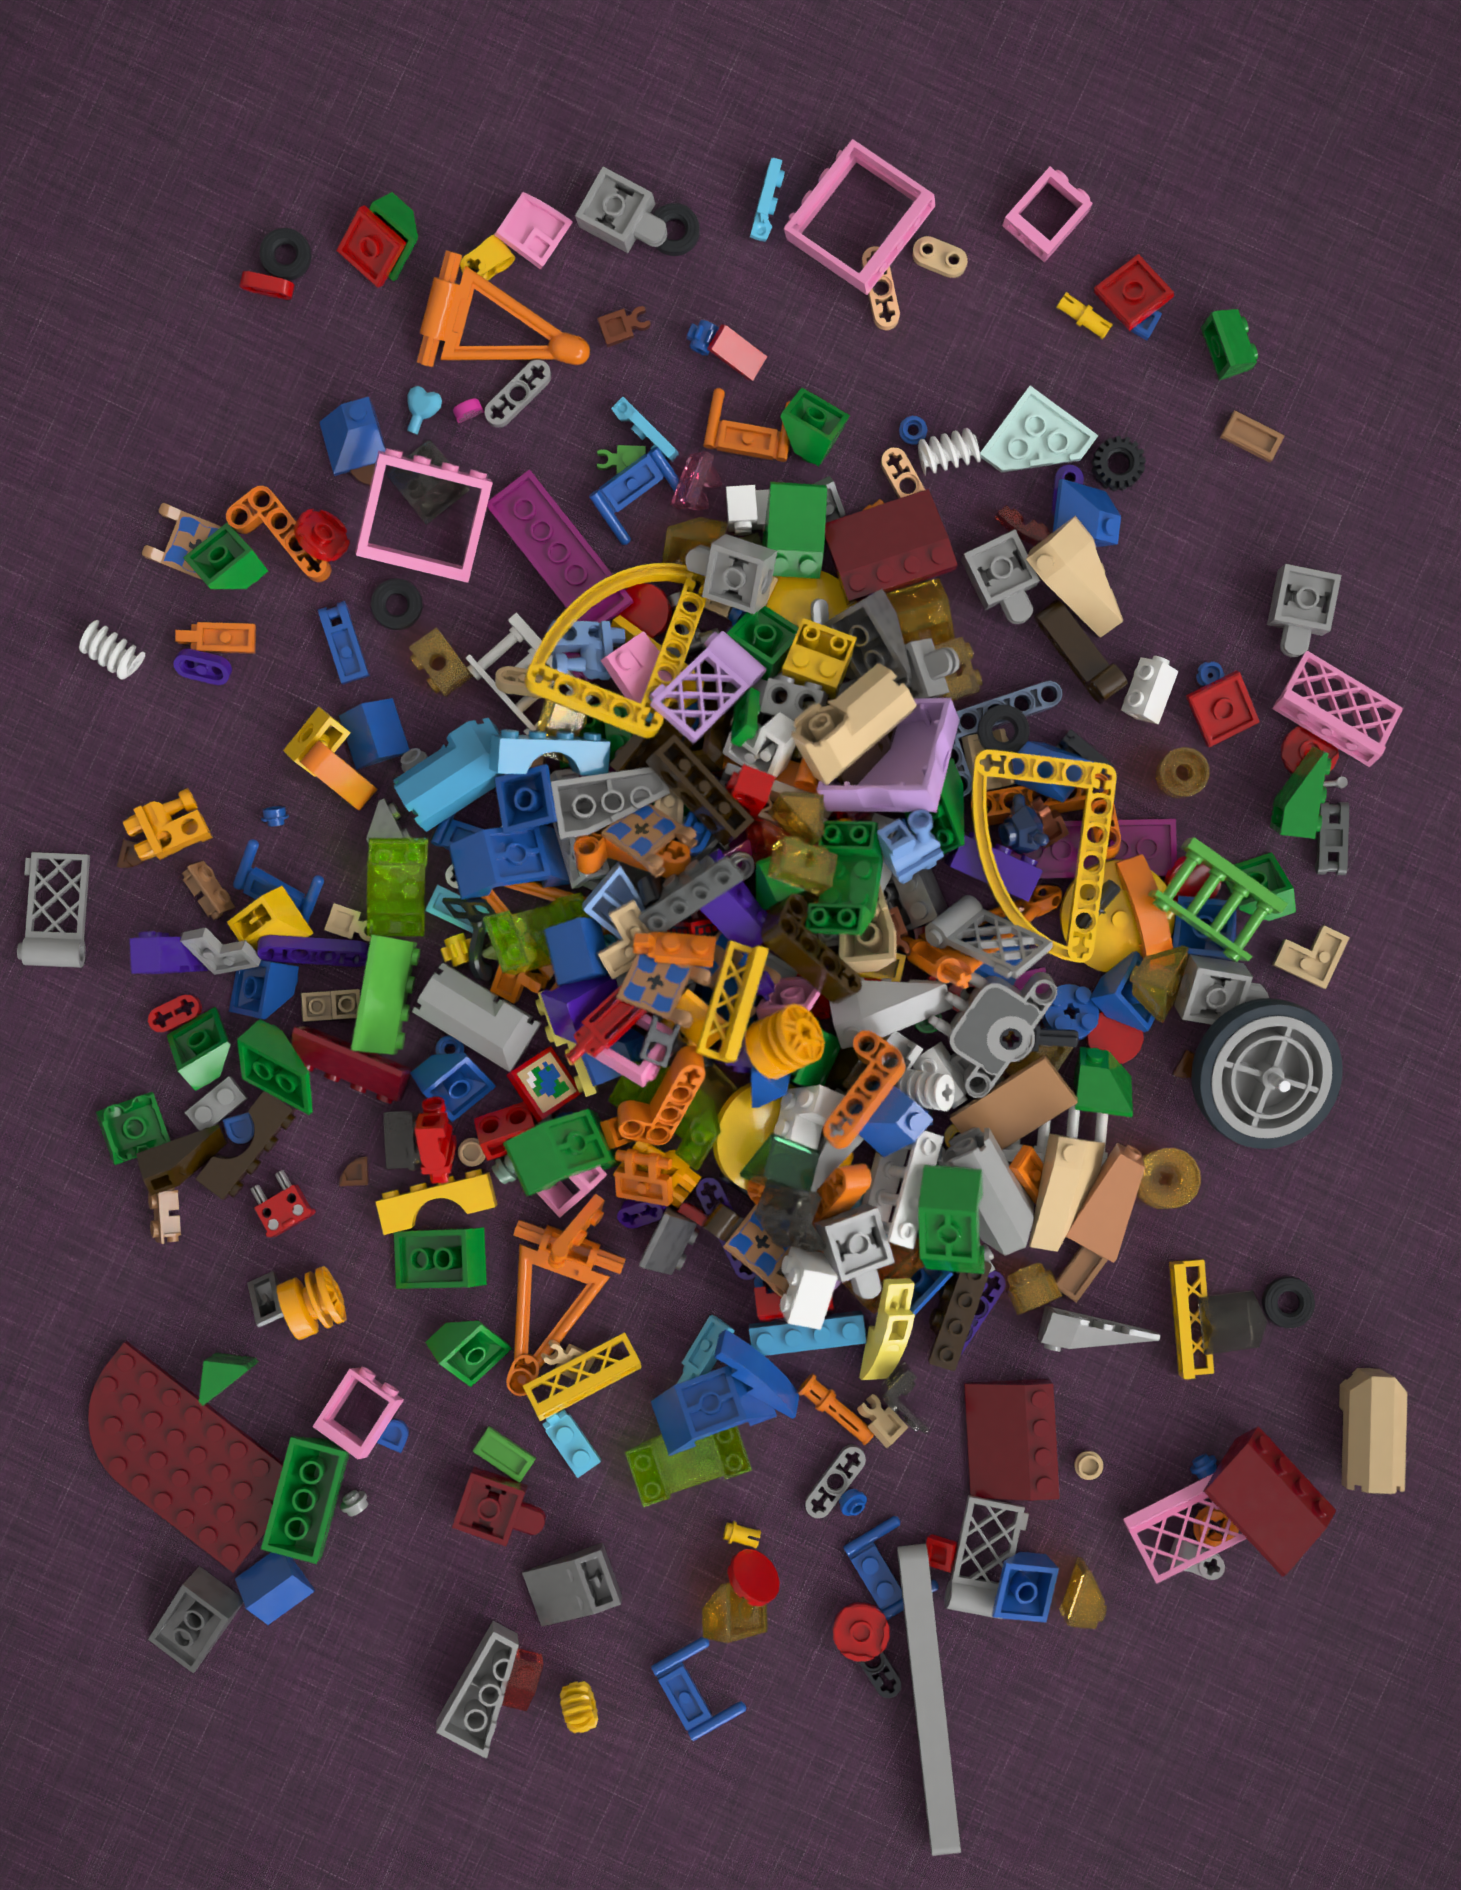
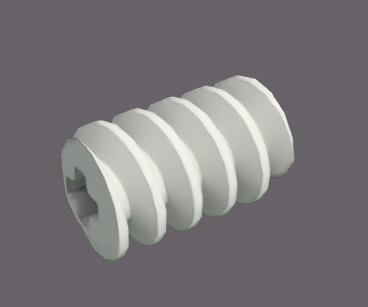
[918,428,981,476]
[79,620,145,679]
[895,1069,954,1111]

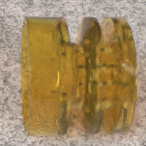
[1137,1148,1201,1209]

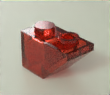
[746,815,796,869]

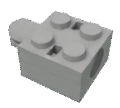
[575,167,667,253]
[961,530,1040,624]
[686,534,777,614]
[1267,564,1341,657]
[895,638,959,698]
[1174,954,1269,1024]
[815,1204,895,1299]

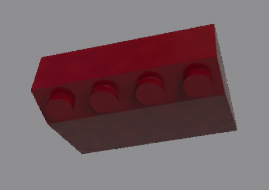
[825,489,958,606]
[292,1026,414,1104]
[964,1379,1060,1501]
[1203,1426,1336,1577]

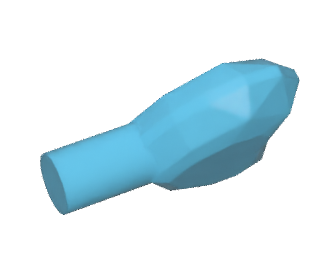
[407,386,442,435]

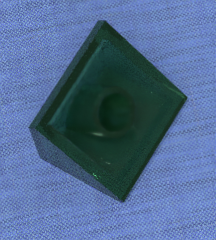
[740,1133,820,1194]

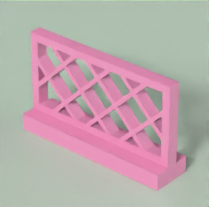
[1272,651,1403,767]
[1123,1473,1247,1584]

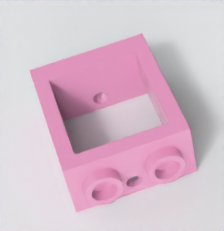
[1002,167,1093,263]
[592,999,673,1087]
[537,1167,607,1218]
[313,1366,404,1459]

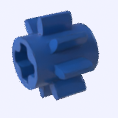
[686,320,719,356]

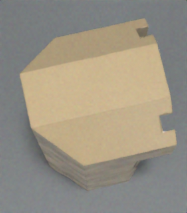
[791,663,917,785]
[1339,1368,1407,1494]

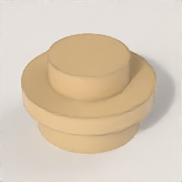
[458,1138,486,1166]
[1074,1451,1103,1480]

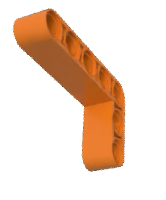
[971,773,1121,859]

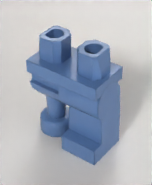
[547,620,625,680]
[877,810,944,884]

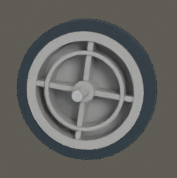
[1191,998,1343,1149]

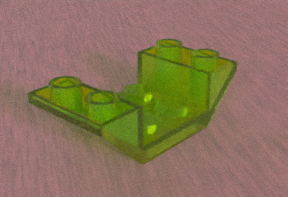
[367,838,428,936]
[483,892,591,975]
[608,1061,721,1171]
[625,1426,752,1507]

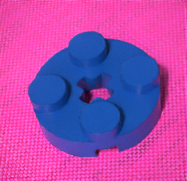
[1042,984,1099,1041]

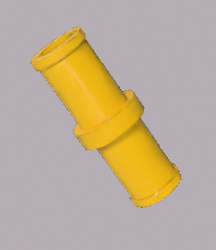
[1056,292,1113,339]

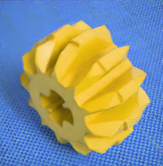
[560,1681,598,1733]

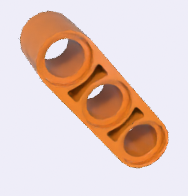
[300,740,378,811]

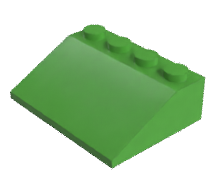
[351,935,420,1055]

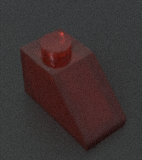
[502,1649,543,1711]

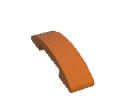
[1115,854,1174,971]

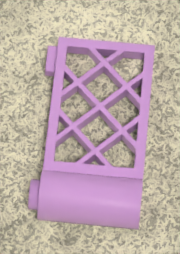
[650,631,767,744]

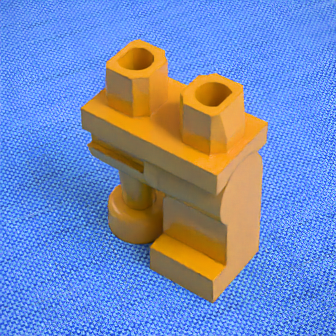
[123,788,213,861]
[613,1141,701,1208]

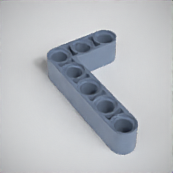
[952,681,1062,797]

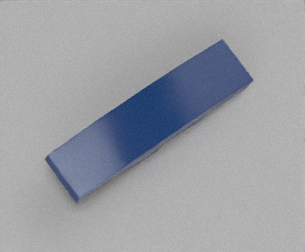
[714,1329,799,1419]

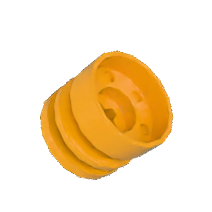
[745,1004,824,1079]
[277,1266,346,1340]

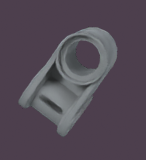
[1166,1534,1225,1580]

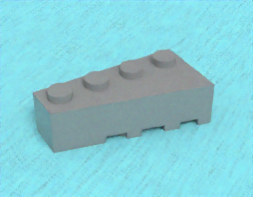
[436,1621,519,1759]

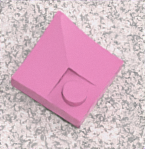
[494,192,573,270]
[600,631,681,703]

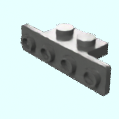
[638,855,744,933]

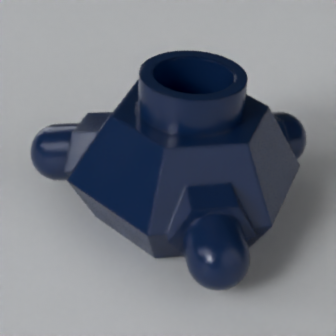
[998,794,1049,854]

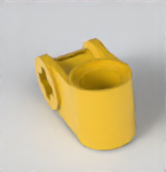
[460,235,515,280]

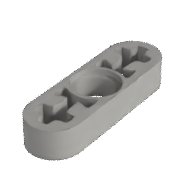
[485,360,551,428]
[805,1444,866,1518]

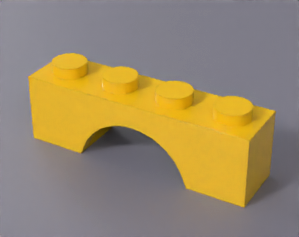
[376,1169,497,1235]

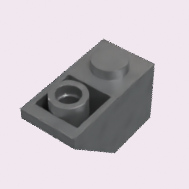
[366,799,414,866]

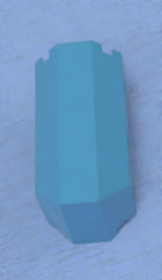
[393,718,506,832]

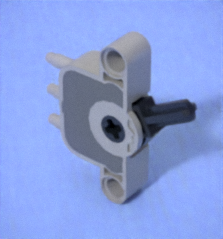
[928,972,1079,1098]

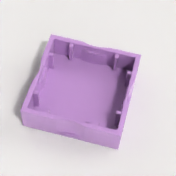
[817,698,959,812]

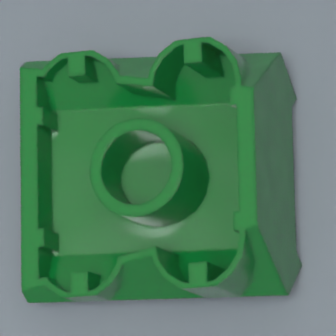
[96,1092,170,1165]

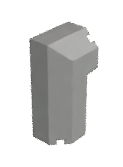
[412,963,542,1072]
[937,1128,1034,1256]

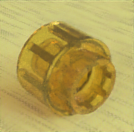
[1156,747,1210,799]
[1006,1262,1062,1316]

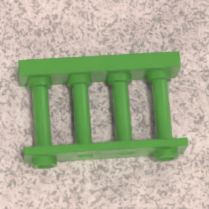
[1148,837,1288,962]

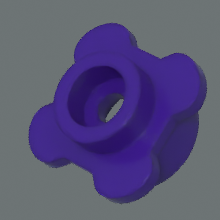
[756,970,775,1002]

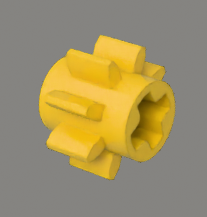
[441,933,471,967]

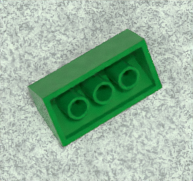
[261,1436,350,1564]

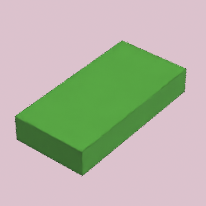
[473,1426,536,1483]

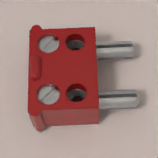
[251,1170,316,1238]

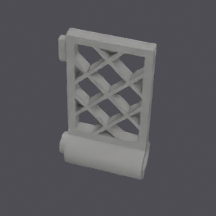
[17,852,90,968]
[925,895,1053,978]
[944,1495,1029,1619]

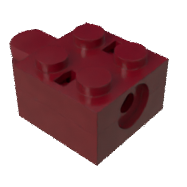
[452,1466,546,1546]

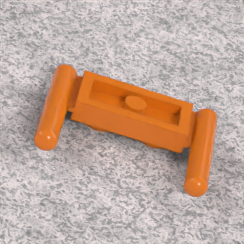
[703,388,791,462]

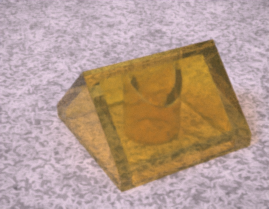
[768,791,824,852]

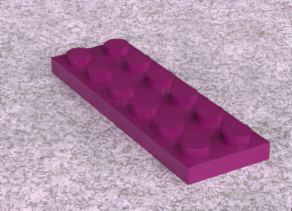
[487,469,634,623]
[1005,819,1177,879]

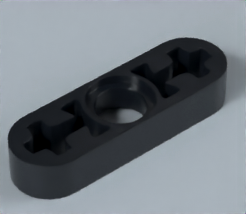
[859,1651,901,1698]

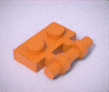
[615,1148,673,1206]

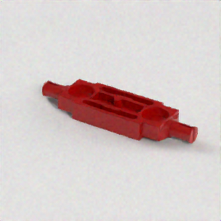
[564,985,648,1064]

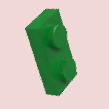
[730,687,761,747]

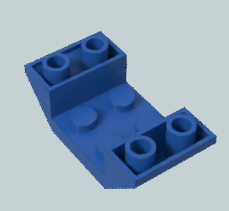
[448,825,570,900]
[651,1365,777,1456]

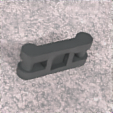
[1315,801,1349,875]

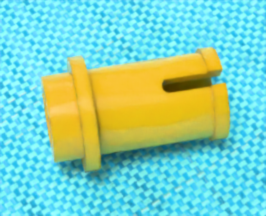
[723,1521,761,1549]

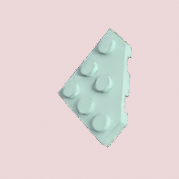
[980,386,1098,473]

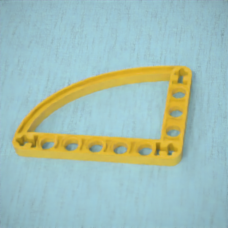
[524,563,707,738]
[972,750,1117,963]

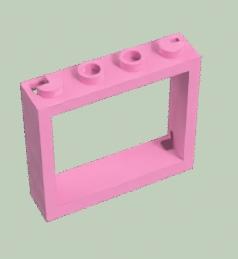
[784,139,935,295]
[355,448,493,583]

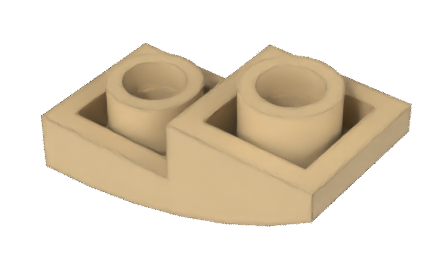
[301,989,360,1022]

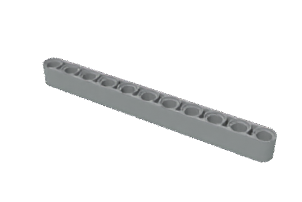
[897,1543,961,1856]

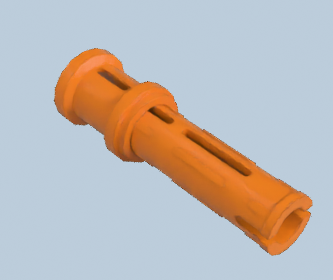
[797,1373,874,1445]

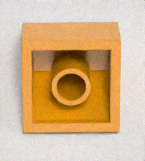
[660,988,727,1049]

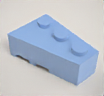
[582,861,644,939]

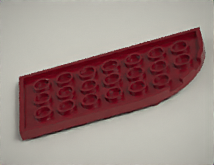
[88,1341,284,1573]

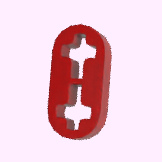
[239,271,295,300]
[148,994,202,1032]

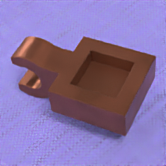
[1030,797,1069,849]

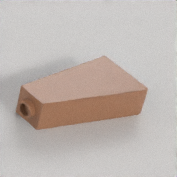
[1066,1143,1145,1263]

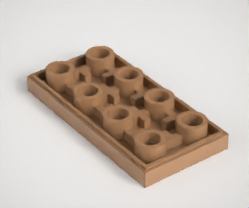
[950,1055,1078,1150]

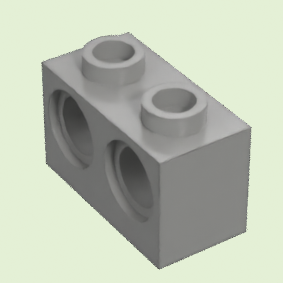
[760,675,829,721]

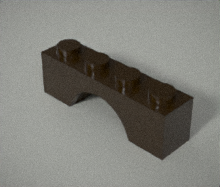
[683,660,733,772]
[196,1091,297,1200]

